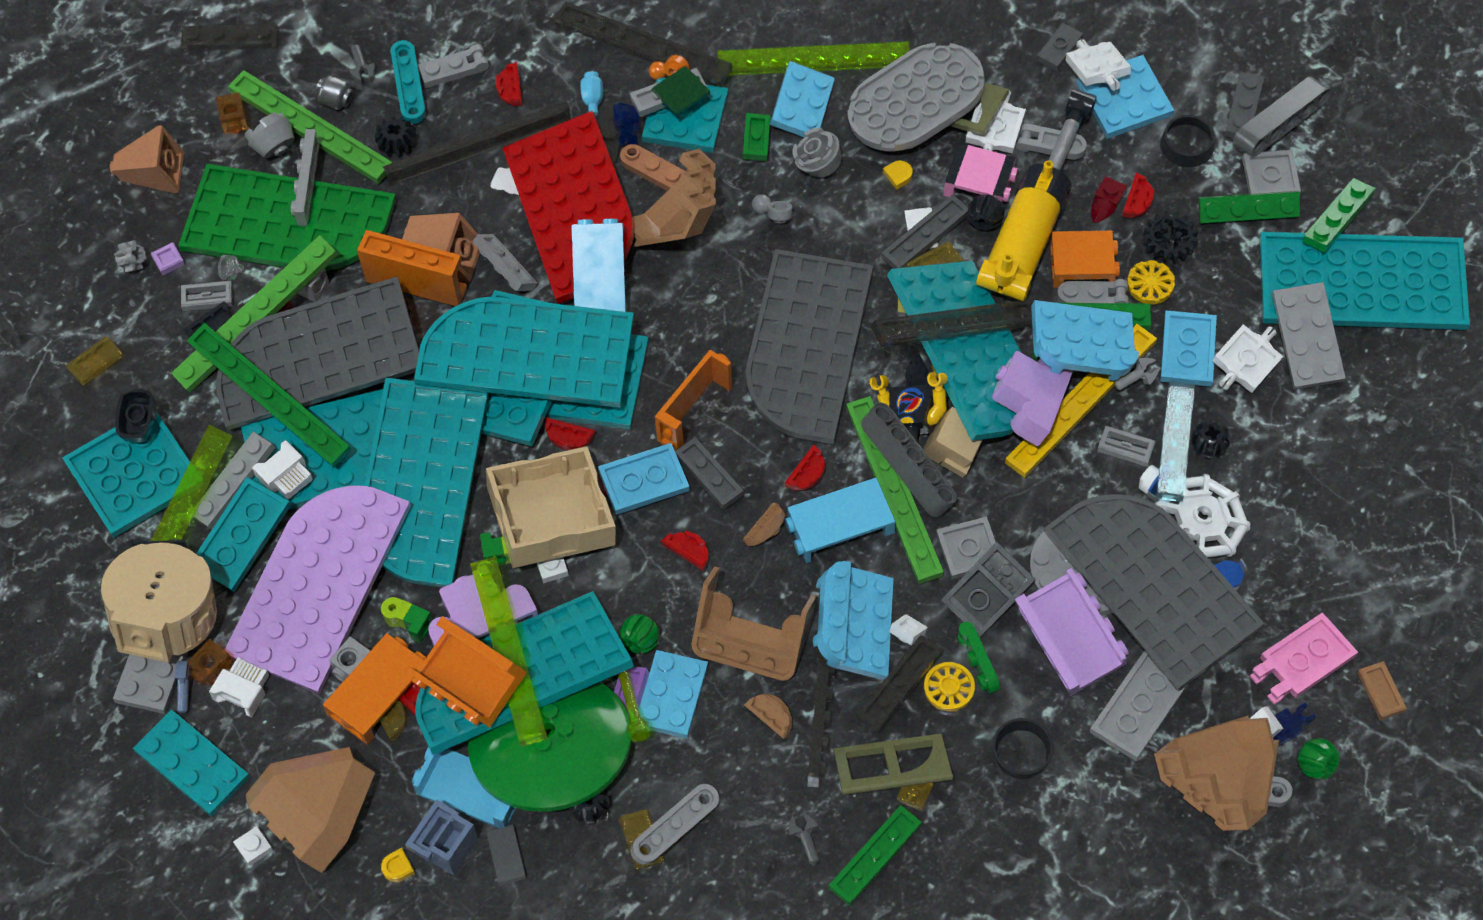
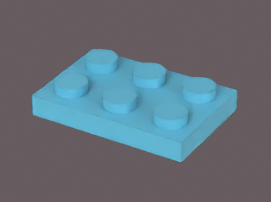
[770,61,835,137]
[1160,310,1217,387]
[598,443,689,515]
[635,650,709,739]

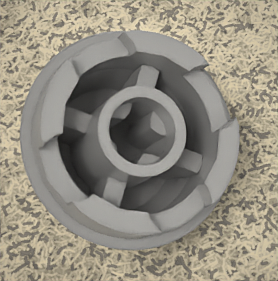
[245,112,294,158]
[793,128,841,178]

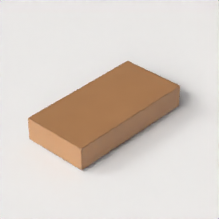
[1357,661,1407,721]

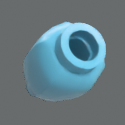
[581,71,604,116]

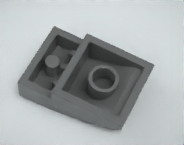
[941,541,1035,637]

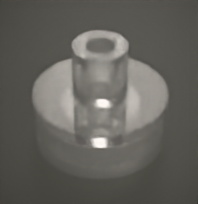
[218,255,244,280]

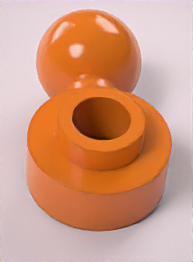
[649,55,690,80]

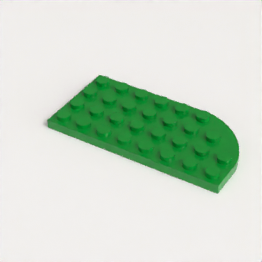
[178,164,397,271]

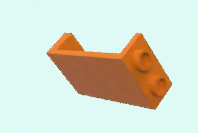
[655,350,732,451]
[323,633,426,745]

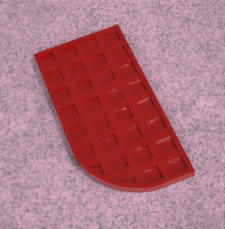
[502,111,635,304]

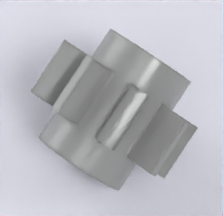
[114,240,147,272]

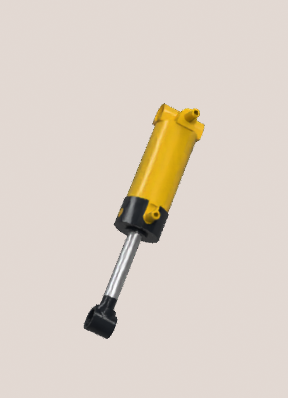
[976,88,1097,301]

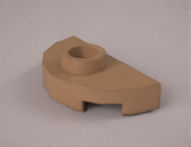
[743,502,785,546]
[744,693,792,739]

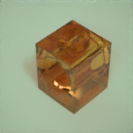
[216,92,248,134]
[188,639,234,687]

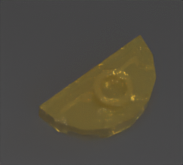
[379,699,406,742]

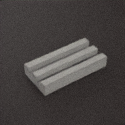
[181,281,233,311]
[1097,426,1155,467]

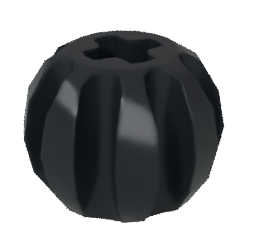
[967,194,1004,231]
[1191,420,1231,459]
[569,790,609,824]

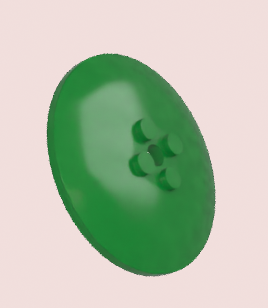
[468,682,632,812]

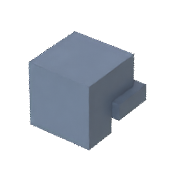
[405,799,478,876]

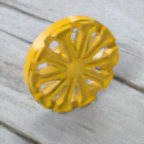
[1127,260,1175,304]
[924,662,975,712]

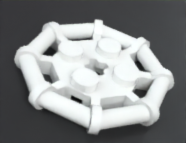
[1155,474,1250,558]

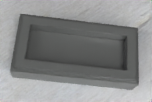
[486,825,526,886]

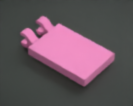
[1250,612,1358,705]

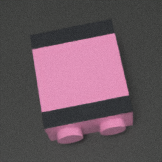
[944,143,1019,204]

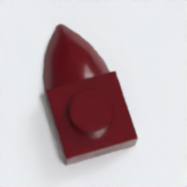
[1091,176,1128,224]

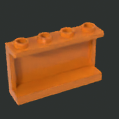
[357,230,467,306]
[406,616,527,728]

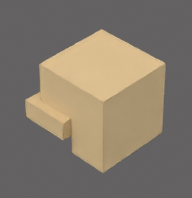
[923,407,983,478]

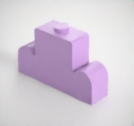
[992,351,1073,446]
[428,570,538,647]

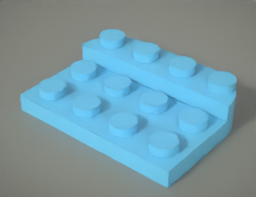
[1031,300,1139,381]
[813,561,893,680]

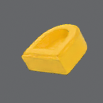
[883,161,912,190]
[381,848,415,882]

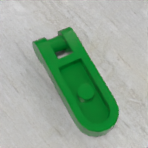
[958,622,1000,694]

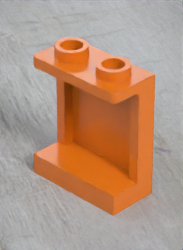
[1050,231,1120,288]

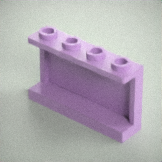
[1015,568,1129,696]

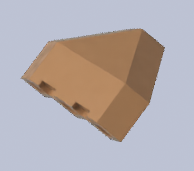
[633,149,716,247]
[1154,716,1279,831]
[245,747,375,873]

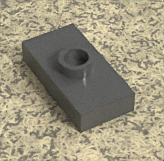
[1037,23,1083,72]

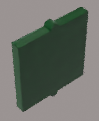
[652,66,710,116]

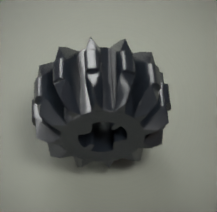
[374,115,417,158]

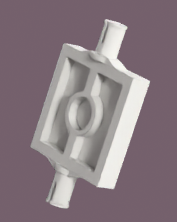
[1066,39,1131,91]
[966,91,1026,154]
[1212,324,1283,393]

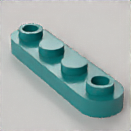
[391,40,426,124]

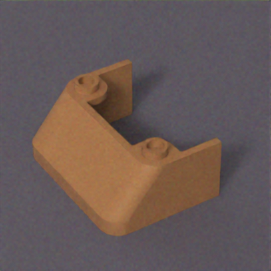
[692,567,817,680]

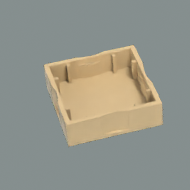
[486,447,615,568]

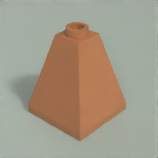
[110,125,184,193]

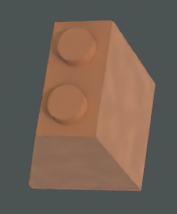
[402,213,480,282]

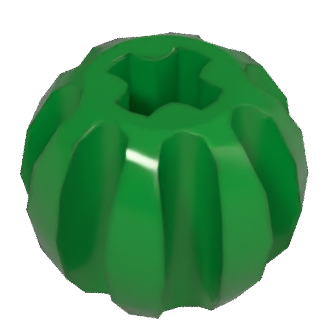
[619,614,659,654]
[1298,738,1340,780]

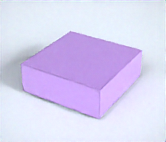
[150,242,185,276]

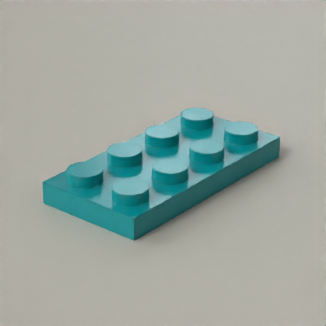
[196,477,292,592]
[133,709,250,817]

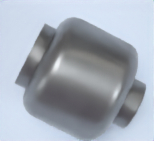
[315,74,353,110]

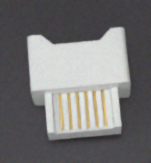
[252,440,313,500]
[209,657,269,718]

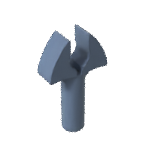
[175,661,192,713]

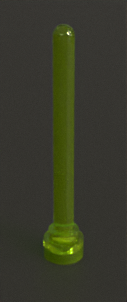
[615,630,651,742]

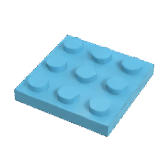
[1076,55,1174,139]

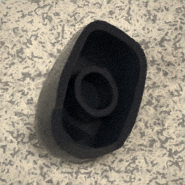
[115,389,156,443]

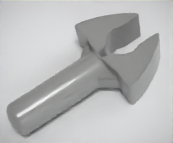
[1115,358,1160,390]

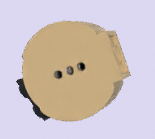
[101,539,217,663]

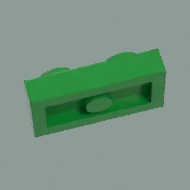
[742,113,770,161]

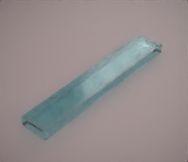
[1156,380,1195,502]

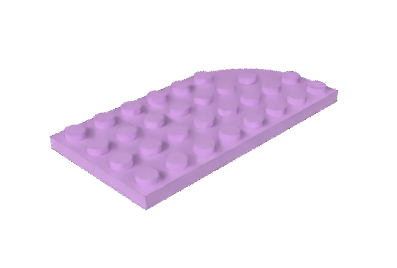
[223,486,411,694]

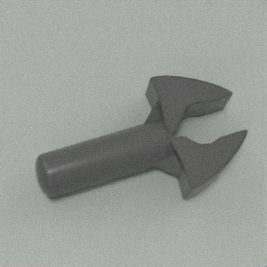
[349,44,376,86]
[789,812,820,864]

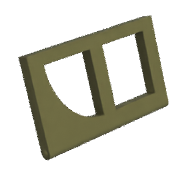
[949,83,1009,136]
[833,734,953,795]

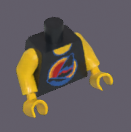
[870,372,948,441]

